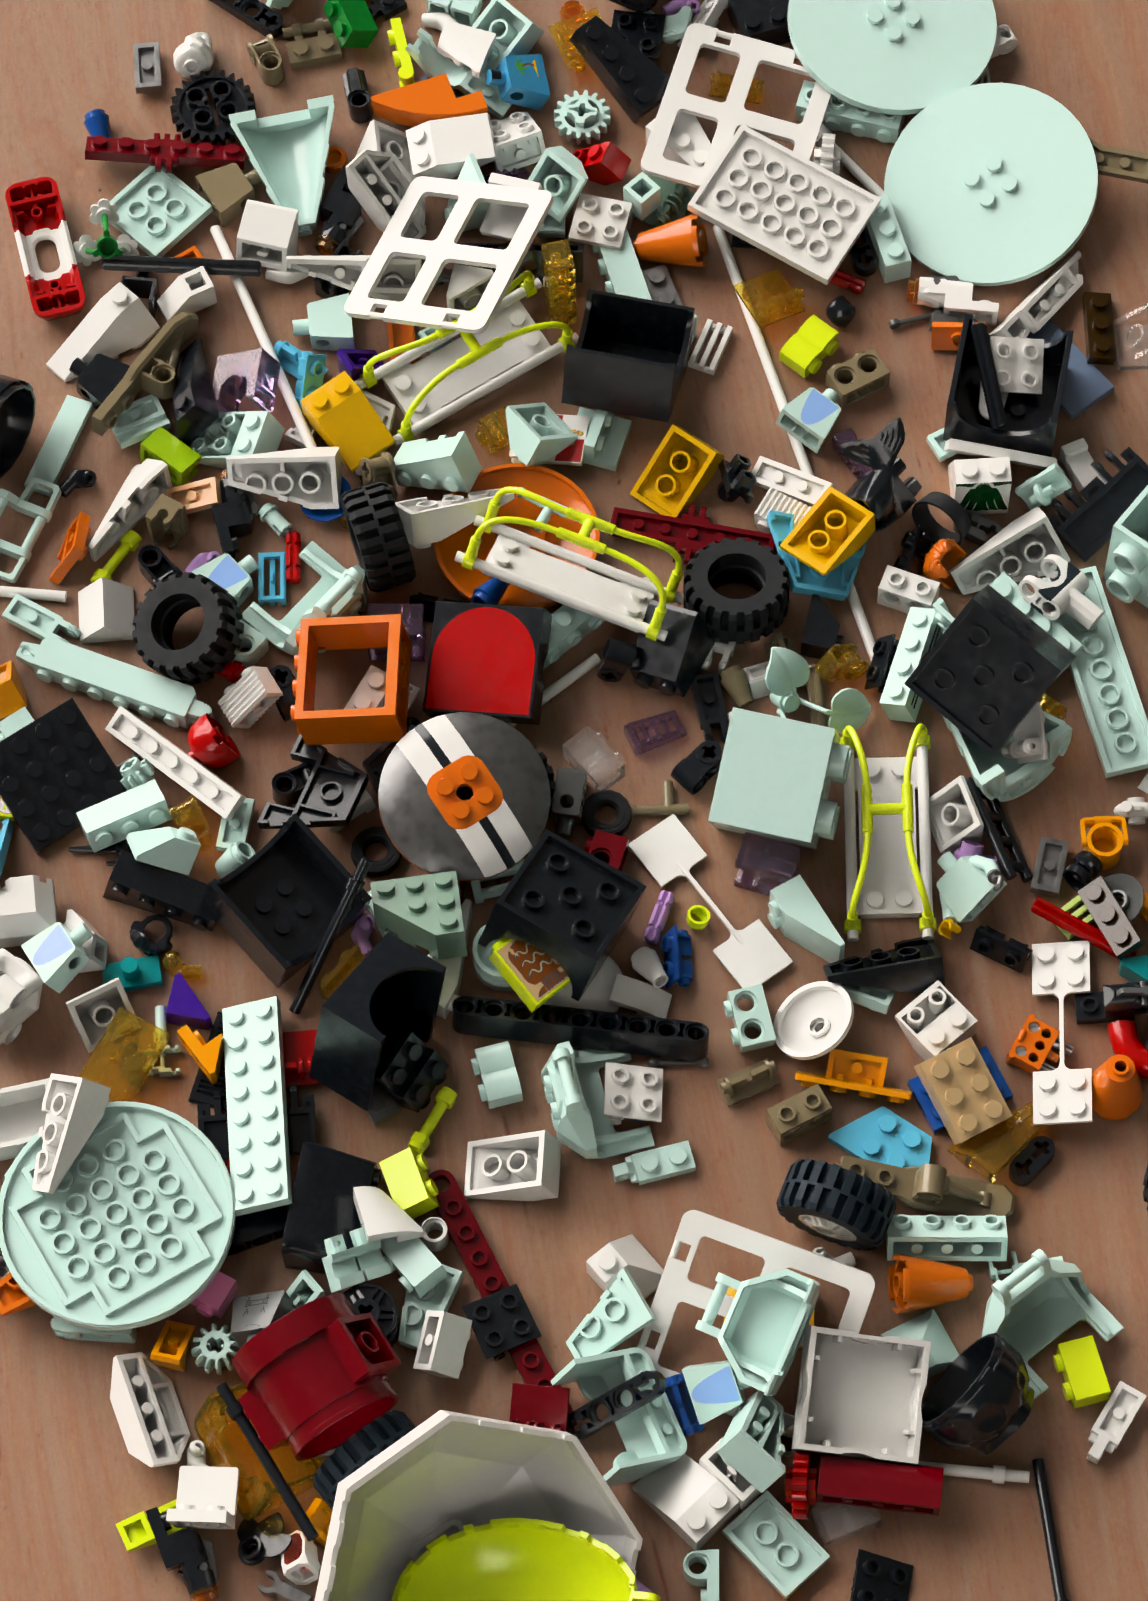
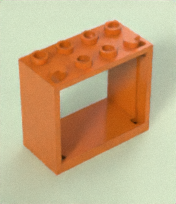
[290,614,412,745]

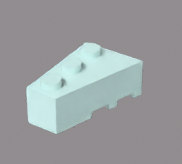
[717,1390,785,1493]

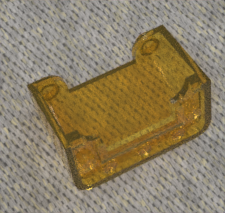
[194,1383,322,1521]

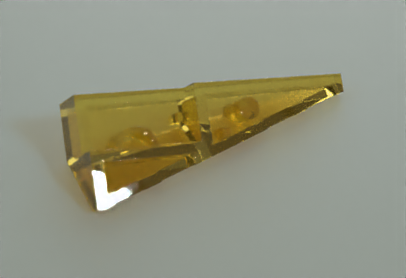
[947,1101,1048,1183]

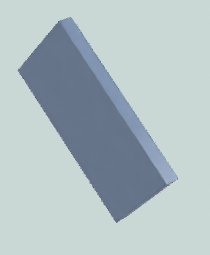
[1027,319,1114,420]

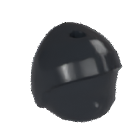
[826,295,856,328]

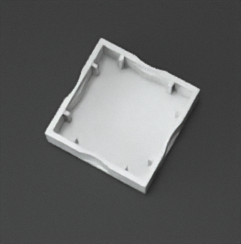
[791,1326,931,1464]

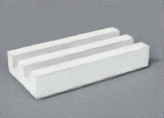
[688,319,733,375]

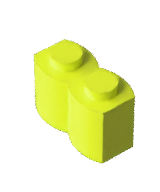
[779,314,840,378]

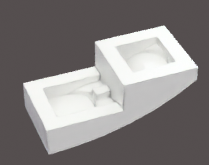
[609,974,672,1018]

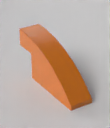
[371,73,488,127]

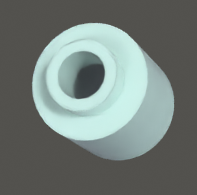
[215,841,255,878]

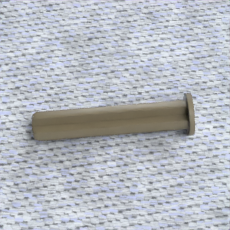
[807,664,828,727]

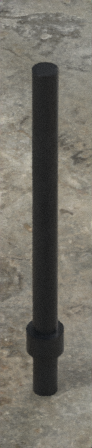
[289,857,372,1014]
[216,1382,319,1542]
[1032,1458,1070,1601]

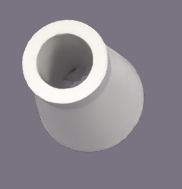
[631,947,669,988]

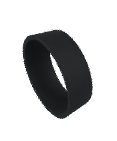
[912,492,971,545]

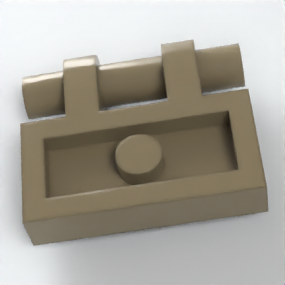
[282,18,342,70]

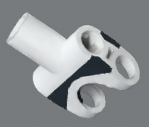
[1019,554,1105,630]

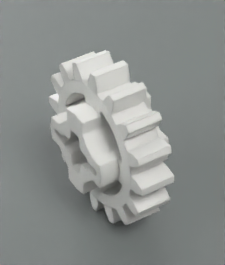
[813,133,841,176]

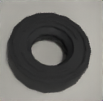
[581,790,632,837]
[351,827,402,877]

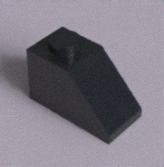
[800,594,844,662]

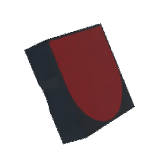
[422,601,552,725]

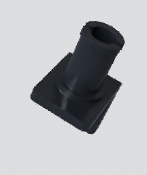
[121,272,160,318]

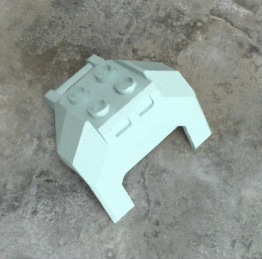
[242,541,367,655]
[541,1041,655,1159]
[982,1249,1124,1400]
[695,1269,821,1396]

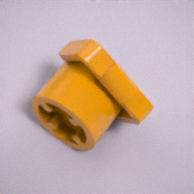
[1079,816,1128,870]

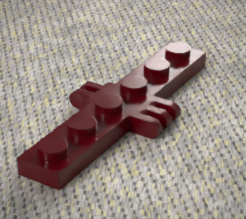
[85,133,246,173]
[609,505,775,565]

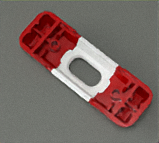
[5,177,86,321]

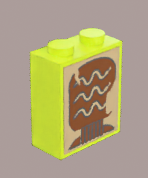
[488,938,571,1012]

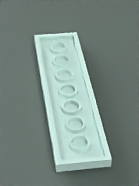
[1042,566,1148,778]
[222,996,292,1216]

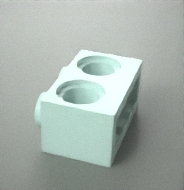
[723,984,776,1053]

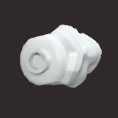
[173,32,214,79]

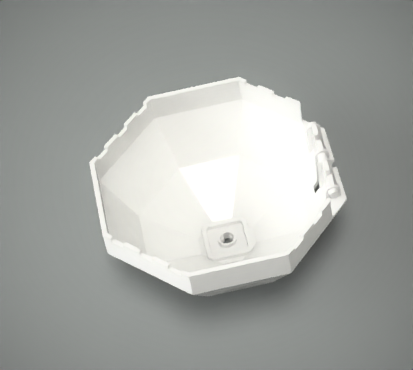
[315,1410,643,1601]

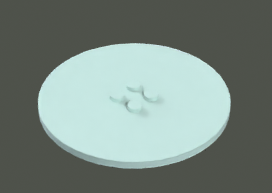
[787,0,997,115]
[884,83,1098,286]
[0,1101,236,1331]

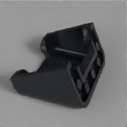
[281,1142,381,1274]

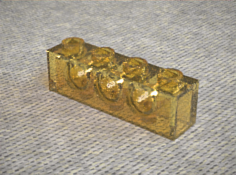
[541,239,577,326]

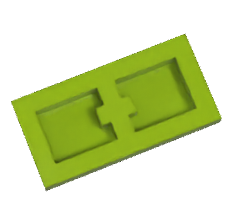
[140,426,202,487]

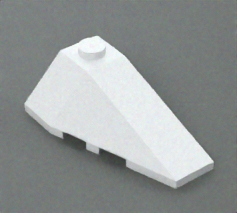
[226,447,342,510]
[395,488,515,549]
[949,506,1071,595]

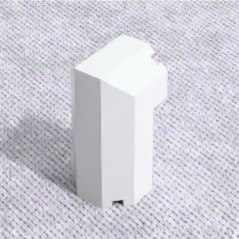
[0,875,58,948]

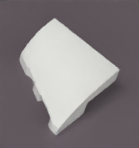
[437,21,496,78]

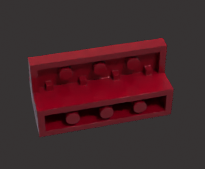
[816,1453,944,1516]

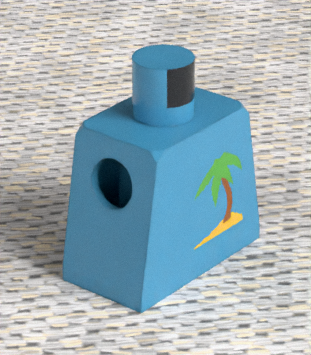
[485,54,550,110]

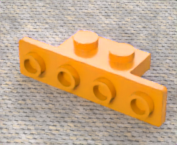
[795,1048,912,1103]

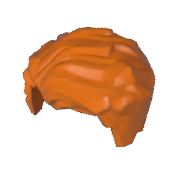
[923,538,966,590]

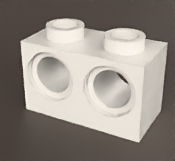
[877,565,940,614]

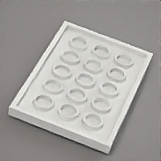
[687,124,881,285]

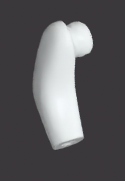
[421,12,459,31]
[265,254,311,284]

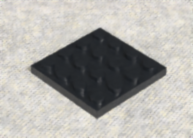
[0,698,127,853]

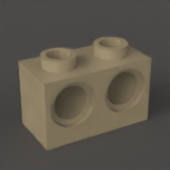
[826,348,890,409]
[766,1084,832,1146]

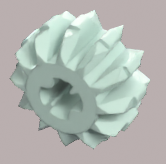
[191,1323,240,1376]

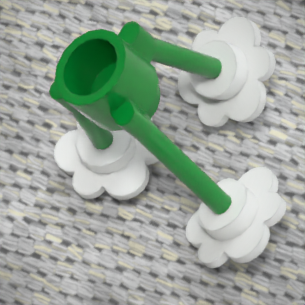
[73,198,139,266]

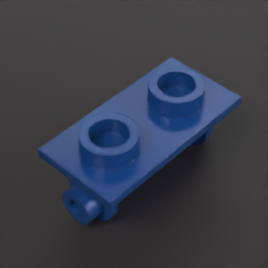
[661,925,693,989]
[665,1373,705,1436]

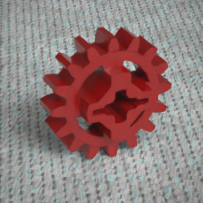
[785,1452,818,1520]

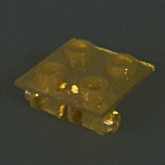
[548,7,603,73]
[733,269,805,328]

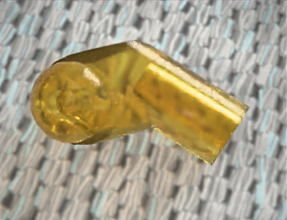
[163,950,202,979]

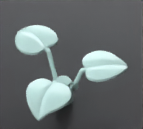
[765,647,871,734]

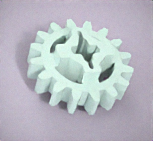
[554,90,611,145]

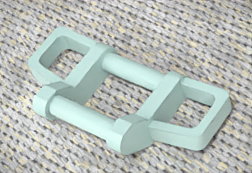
[0,477,61,584]

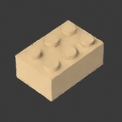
[914,1037,1013,1145]

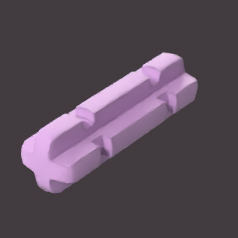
[644,890,675,945]

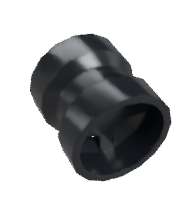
[1063,851,1103,890]

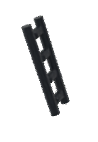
[965,777,1033,883]

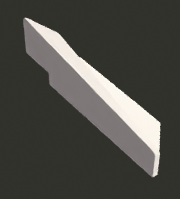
[989,250,1083,338]

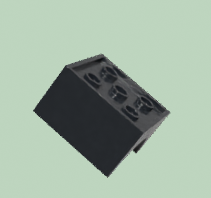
[561,289,695,423]
[943,314,1074,457]
[904,584,1077,756]
[202,813,372,989]
[478,829,647,1002]
[309,932,446,1111]

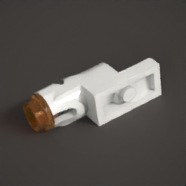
[907,276,999,326]

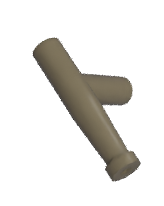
[632,780,689,817]

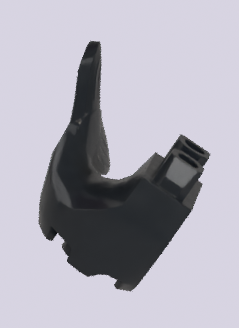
[840,418,922,532]

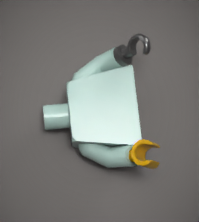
[936,851,1007,940]

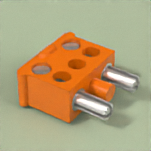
[1005,1014,1074,1075]

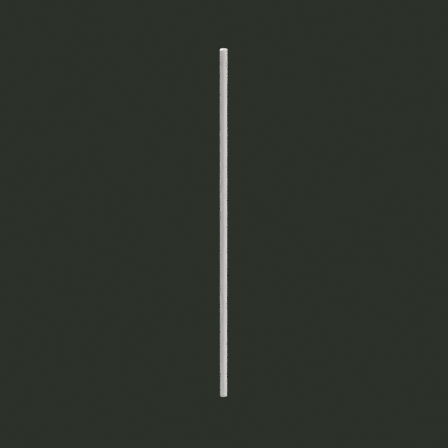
[712,225,875,662]

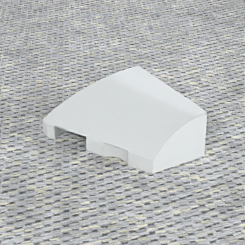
[353,1186,424,1243]

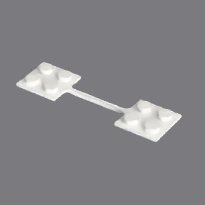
[629,814,793,988]
[1032,940,1093,1126]

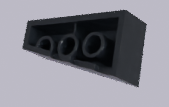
[570,16,670,123]
[103,849,217,931]

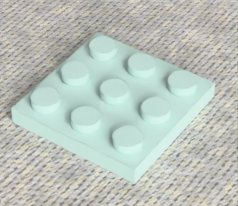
[110,165,213,257]

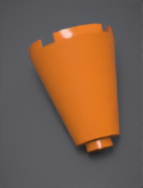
[633,214,708,267]
[1092,1054,1144,1121]
[888,1254,974,1314]

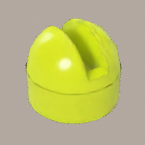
[686,905,710,930]

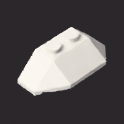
[345,150,427,239]
[110,1352,190,1468]

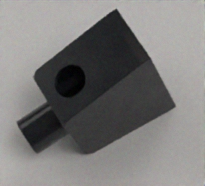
[69,354,130,410]

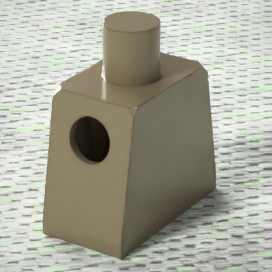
[195,163,263,227]

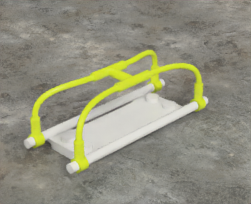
[354,270,579,446]
[454,486,683,642]
[840,723,937,942]

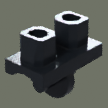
[717,454,756,504]

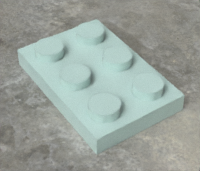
[722,1490,830,1600]

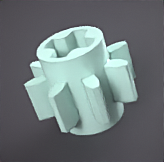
[120,757,154,791]

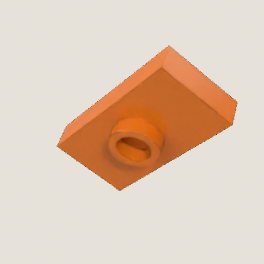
[931,322,986,350]

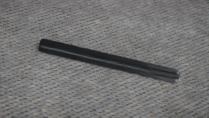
[101,255,261,277]

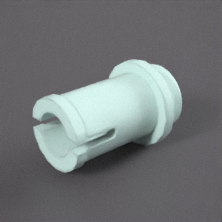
[258,502,293,538]

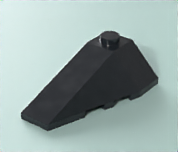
[173,337,219,446]
[823,937,946,994]

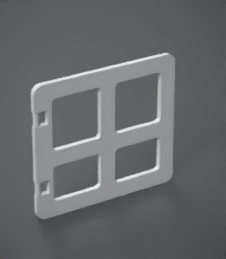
[641,23,832,189]
[344,176,553,334]
[637,1210,876,1439]

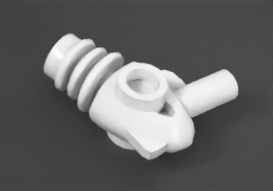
[1113,797,1148,825]

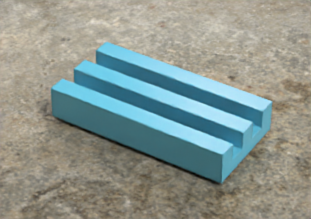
[258,552,287,606]

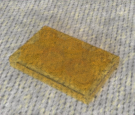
[78,1007,171,1102]

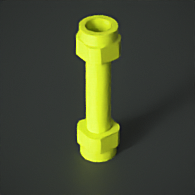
[90,530,142,583]
[408,1086,458,1154]

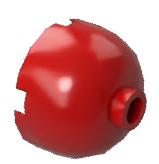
[187,713,241,769]

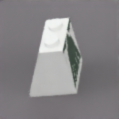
[948,457,1012,514]

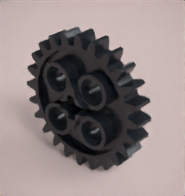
[170,69,256,145]

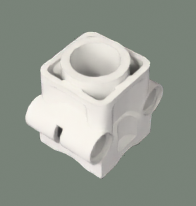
[0,948,43,1045]

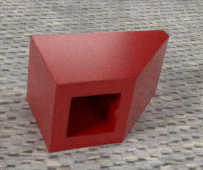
[573,141,631,186]

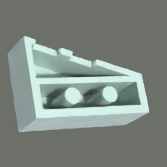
[394,431,482,493]

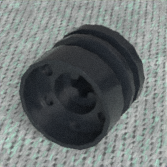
[343,1283,400,1348]

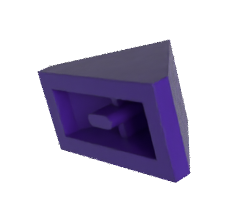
[336,349,384,381]
[166,972,213,1030]

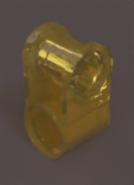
[815,642,870,682]
[168,794,212,851]

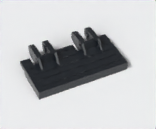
[1049,447,1148,562]
[197,1084,318,1160]

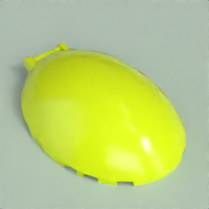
[392,1518,661,1601]

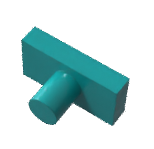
[102,955,163,992]

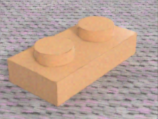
[166,477,222,514]

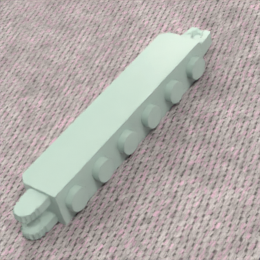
[16,637,213,729]

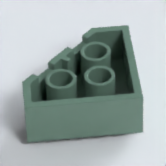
[370,871,468,960]

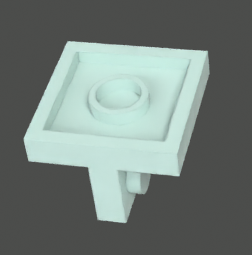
[577,407,632,472]

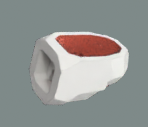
[281,1530,321,1585]

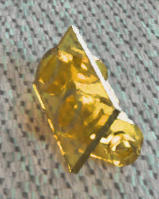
[709,71,765,104]

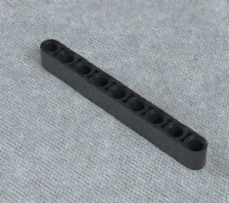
[452,996,709,1061]

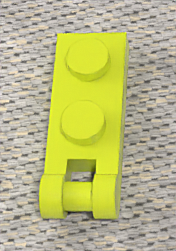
[387,17,415,87]

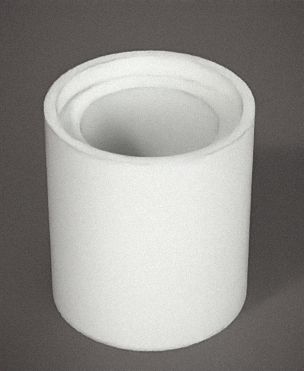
[421,1217,449,1252]

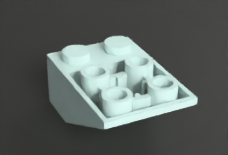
[190,411,285,470]

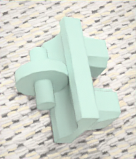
[1015,463,1072,510]

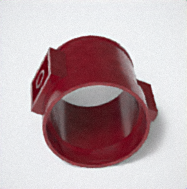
[232,1293,401,1461]

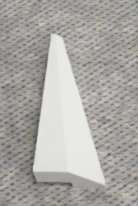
[286,255,421,302]

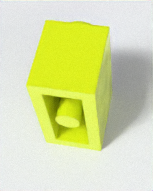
[379,1147,439,1219]
[1053,1335,1111,1409]

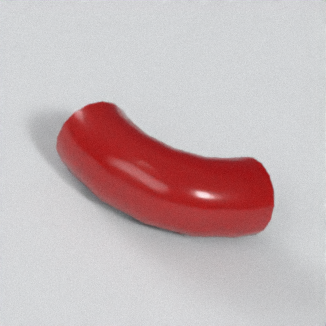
[1108,1020,1148,1079]

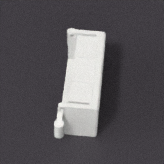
[0,1078,50,1161]

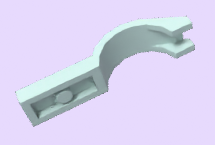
[405,28,512,120]

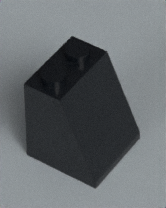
[629,599,715,697]

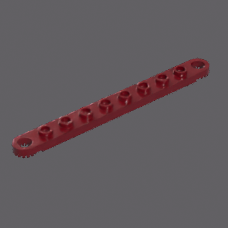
[429,1170,573,1414]

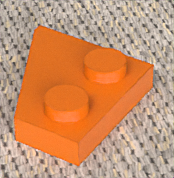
[49,512,91,585]

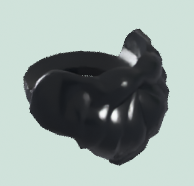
[129,914,173,956]

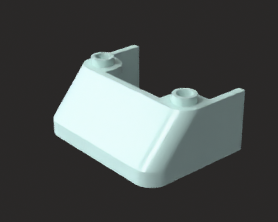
[551,1347,687,1487]

